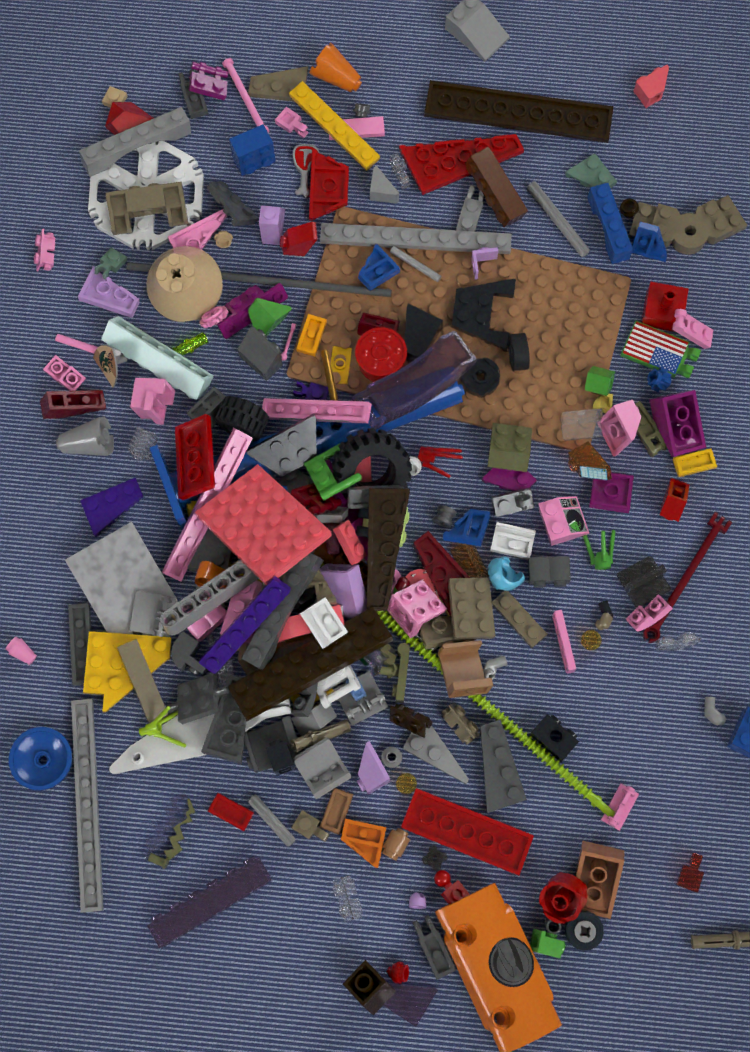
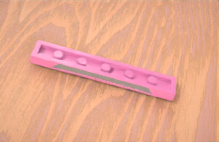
[262,398,372,423]

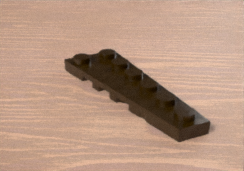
[367,488,410,611]

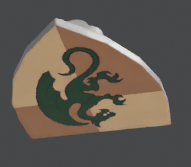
[93,345,127,388]

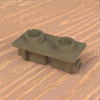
[441,703,480,745]

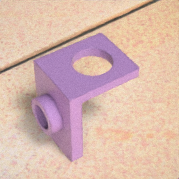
[471,247,498,279]

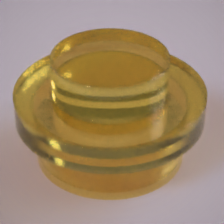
[581,630,602,651]
[396,773,417,794]

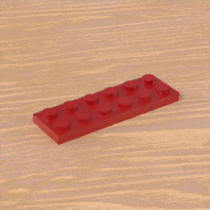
[401,788,534,876]

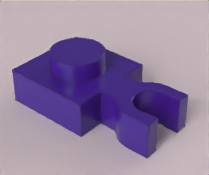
[293,381,329,400]

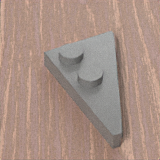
[403,714,469,784]

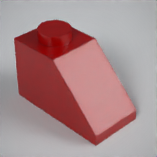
[280,222,318,256]
[660,478,690,522]

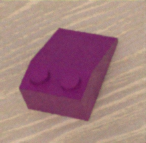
[649,390,707,457]

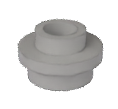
[381,747,402,768]

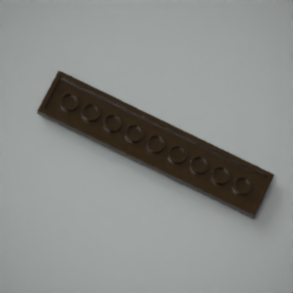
[424,80,614,143]

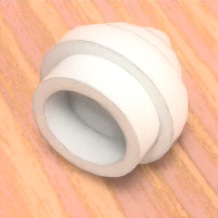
[409,456,422,476]

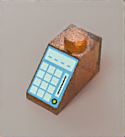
[568,441,612,480]

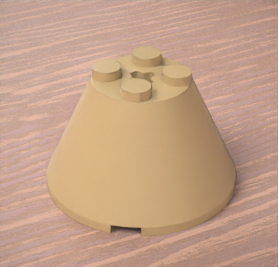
[146,246,223,322]

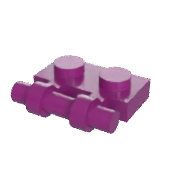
[189,62,228,100]

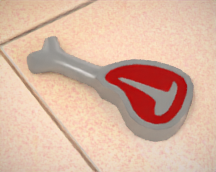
[292,144,319,198]

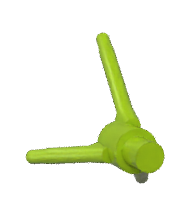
[139,706,186,748]

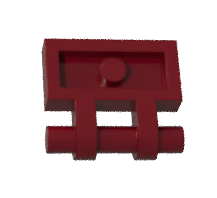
[291,483,342,515]

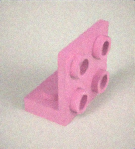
[387,580,447,638]

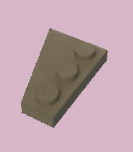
[248,66,308,102]
[419,615,476,650]

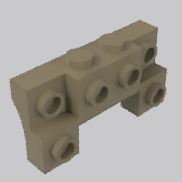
[105,182,189,235]

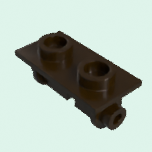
[390,704,432,738]

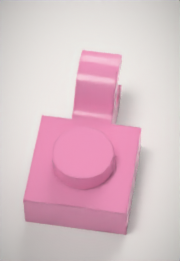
[275,107,308,138]

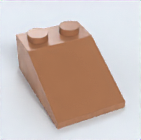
[575,841,624,919]

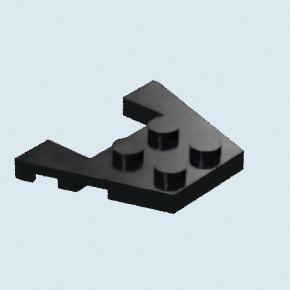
[451,279,516,352]

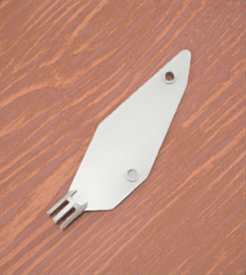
[109,695,291,774]

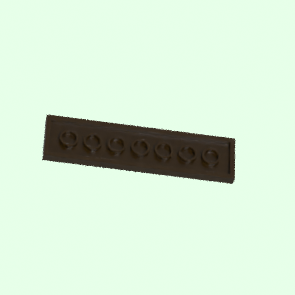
[228,607,394,721]

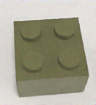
[487,423,532,472]

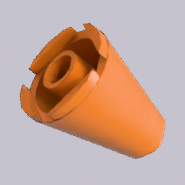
[309,42,362,93]

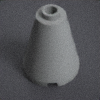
[56,417,114,456]

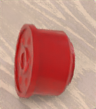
[355,327,407,383]

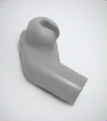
[704,697,726,726]

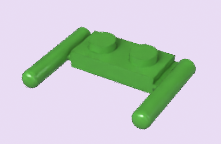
[304,443,362,501]

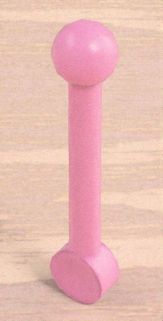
[281,323,296,361]

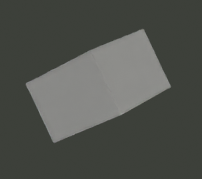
[370,165,399,204]
[291,702,337,736]

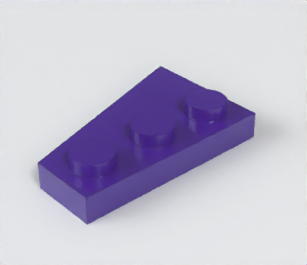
[80,478,144,537]

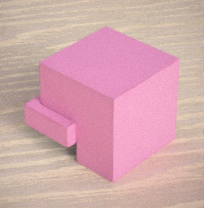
[130,378,175,425]

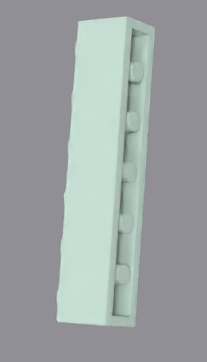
[101,316,214,400]

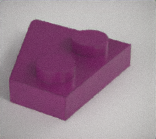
[482,468,537,491]

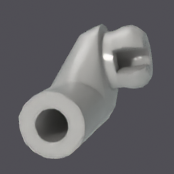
[483,655,508,680]

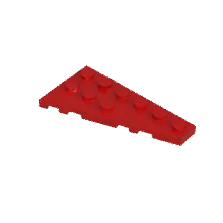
[399,134,524,195]

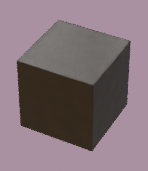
[343,960,396,1016]

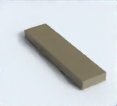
[117,639,168,724]

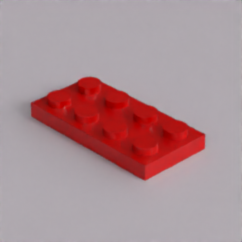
[175,414,215,500]

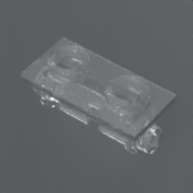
[333,875,363,922]

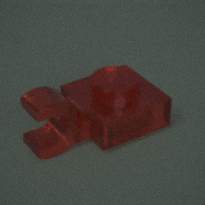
[676,853,704,893]

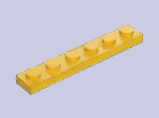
[289,81,380,171]

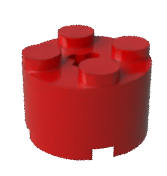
[539,872,587,924]

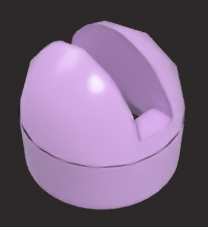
[409,892,426,909]

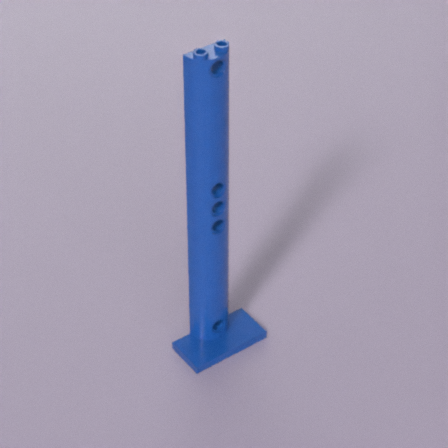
[150,366,465,530]

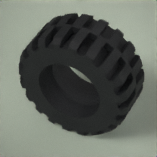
[332,428,412,500]

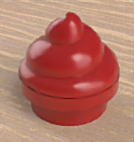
[386,961,409,984]

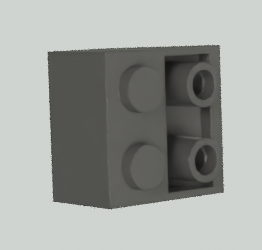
[237,326,283,381]

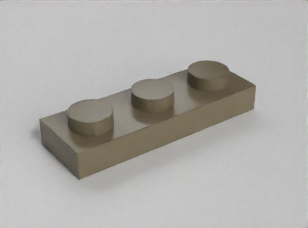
[492,591,547,648]

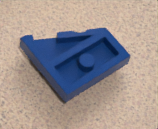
[443,509,490,547]

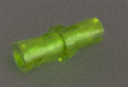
[170,332,209,356]

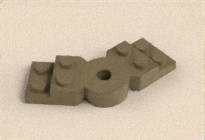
[628,195,748,255]

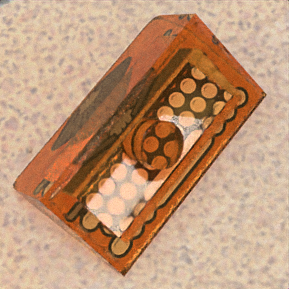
[450,543,489,578]

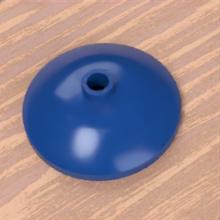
[9,727,72,790]

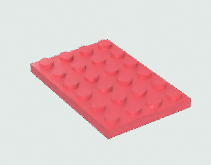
[195,464,332,585]

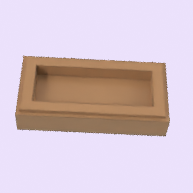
[320,788,354,835]

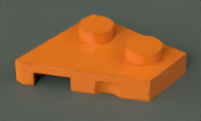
[341,819,387,868]

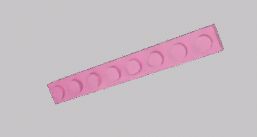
[162,428,253,582]

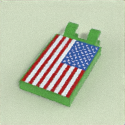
[620,321,701,378]

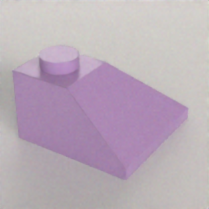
[357,741,390,794]

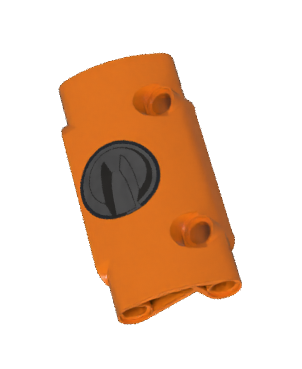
[435,883,562,1052]

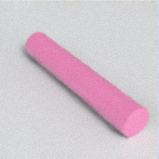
[55,334,98,354]

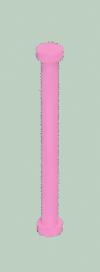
[222,58,269,133]

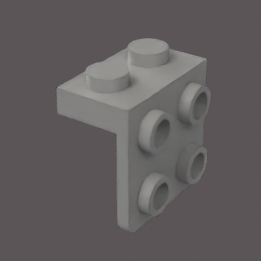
[293,738,352,799]

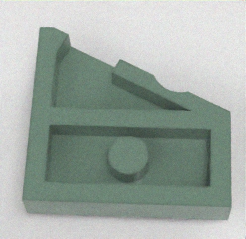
[565,153,617,188]

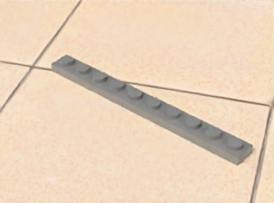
[320,223,512,254]
[71,699,104,913]

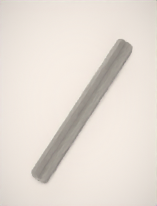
[527,181,590,257]

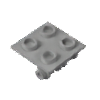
[129,590,177,637]
[333,671,388,726]

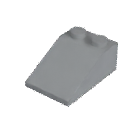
[445,0,510,62]

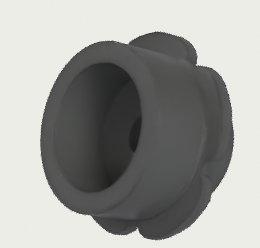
[353,103,371,117]

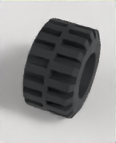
[214,396,269,441]

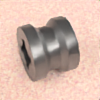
[433,505,457,528]

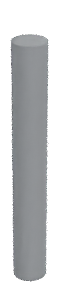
[390,246,442,282]

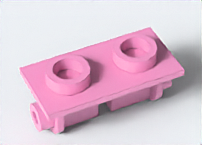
[34,229,56,271]
[601,783,639,831]

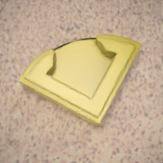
[593,394,613,414]

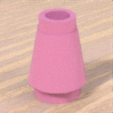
[5,637,37,665]

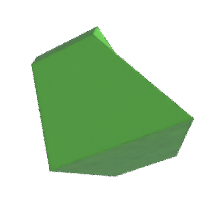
[248,298,292,336]

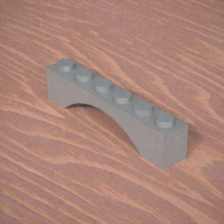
[79,107,191,177]

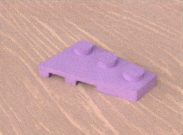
[78,266,140,318]

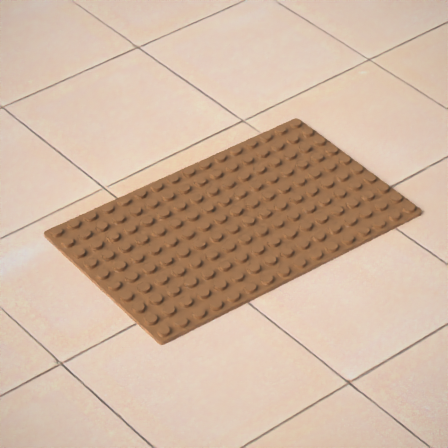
[287,207,631,454]

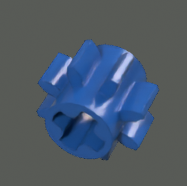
[647,367,672,392]

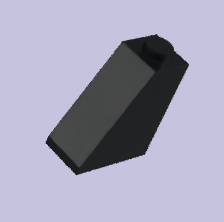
[405,303,443,366]

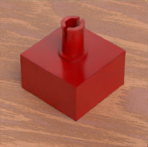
[641,281,689,332]

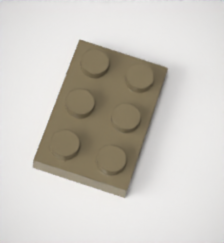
[448,578,495,640]

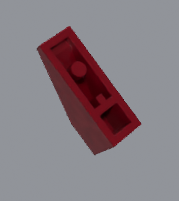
[40,390,106,419]

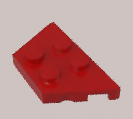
[309,149,349,221]

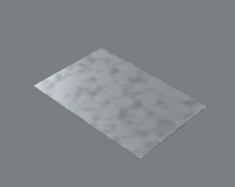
[65,522,178,636]

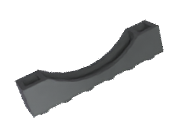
[242,553,323,669]

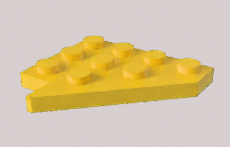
[83,631,171,713]

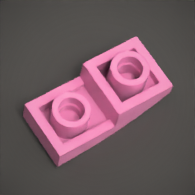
[43,355,86,391]
[626,594,673,632]

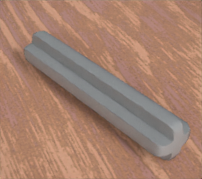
[248,794,296,847]

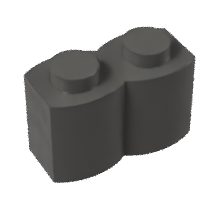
[528,556,571,588]

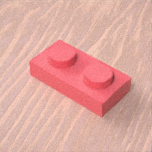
[333,520,367,565]

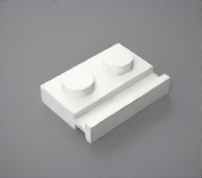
[490,522,536,560]
[300,597,348,649]

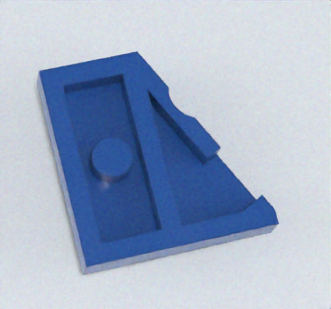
[632,222,667,262]
[358,244,400,291]

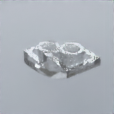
[655,632,701,651]

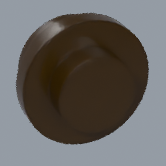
[620,198,639,217]

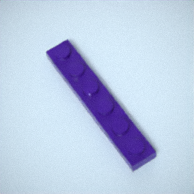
[199,576,291,674]

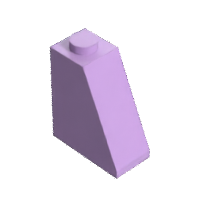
[259,206,285,245]
[319,564,367,618]

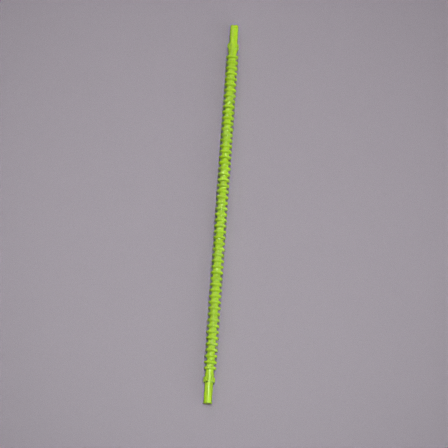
[321,563,615,817]

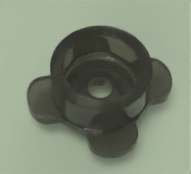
[422,846,447,871]

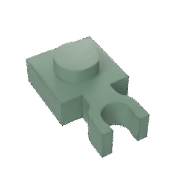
[95,248,127,279]

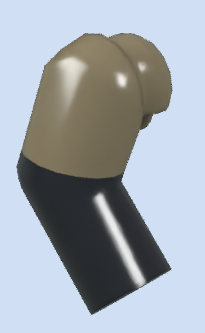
[595,600,614,630]

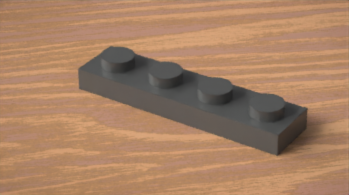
[68,603,91,686]

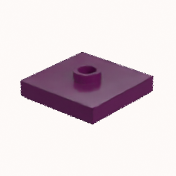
[589,472,634,513]

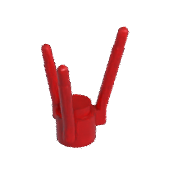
[418,446,463,478]

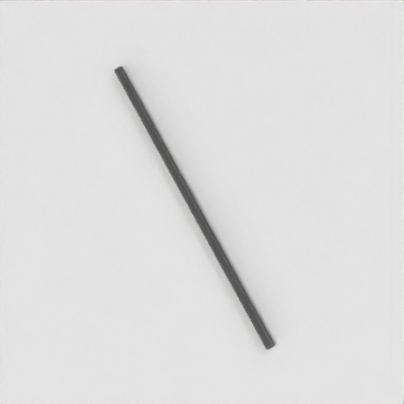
[126,262,392,297]

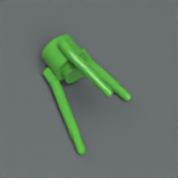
[583,530,616,570]

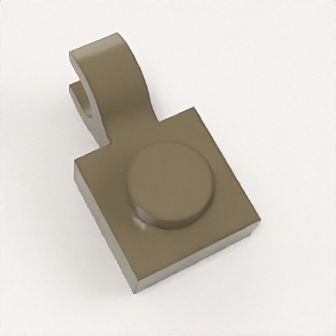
[291,810,329,842]

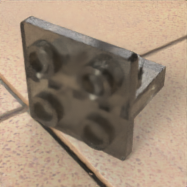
[617,556,671,608]

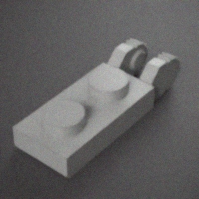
[456,185,484,232]

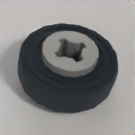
[565,911,604,951]

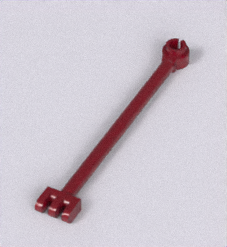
[643,512,732,643]

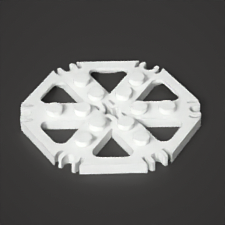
[88,141,204,250]

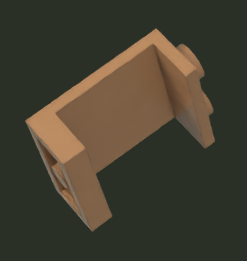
[438,639,493,698]

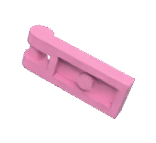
[672,309,713,349]

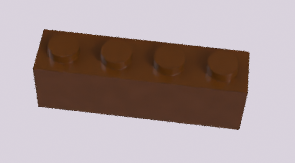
[465,147,528,227]

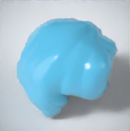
[488,556,525,591]

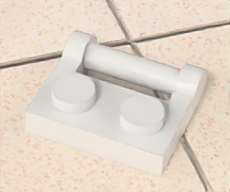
[317,665,361,709]

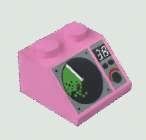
[538,496,589,546]

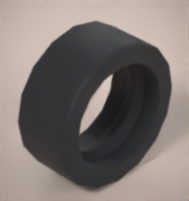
[508,333,530,371]

